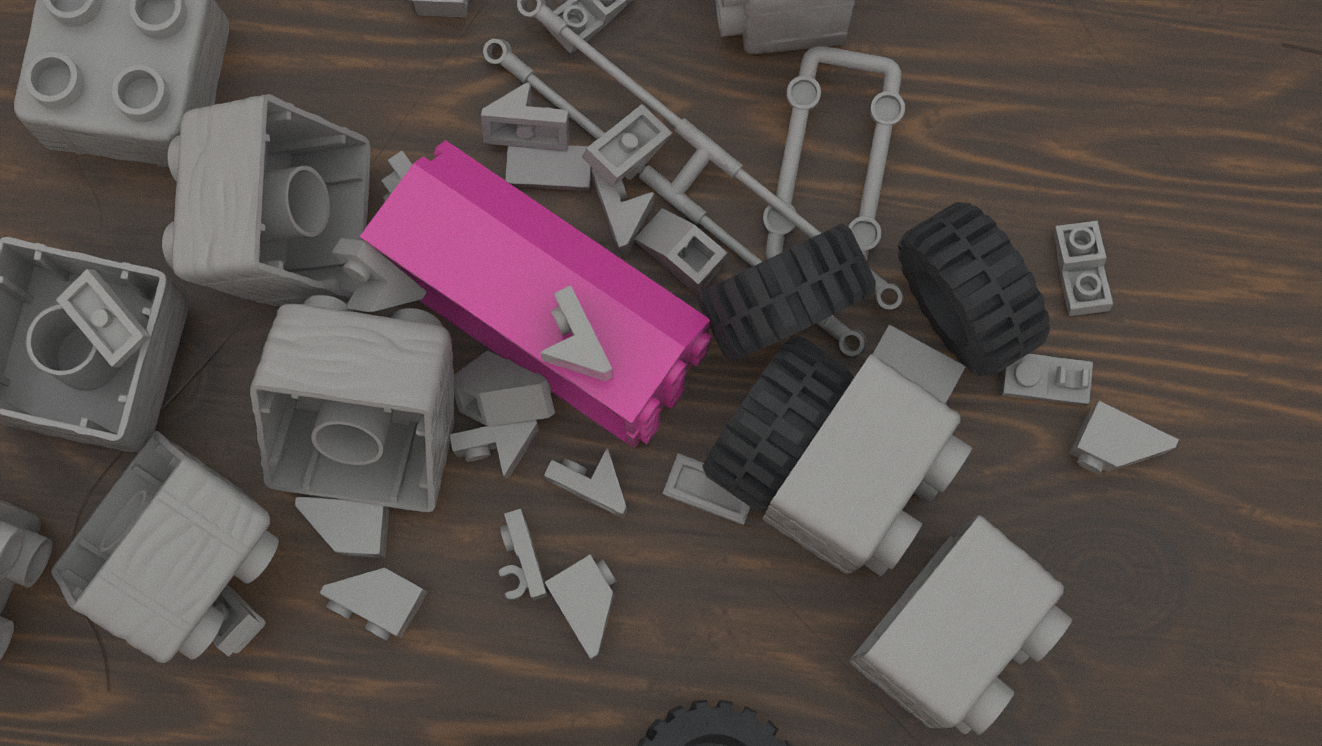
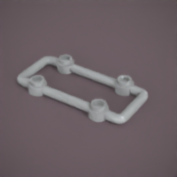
[763,46,905,261]

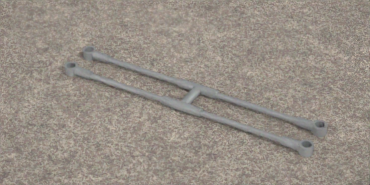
[483,0,904,356]

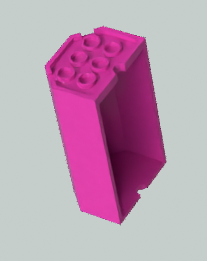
[360,140,712,450]

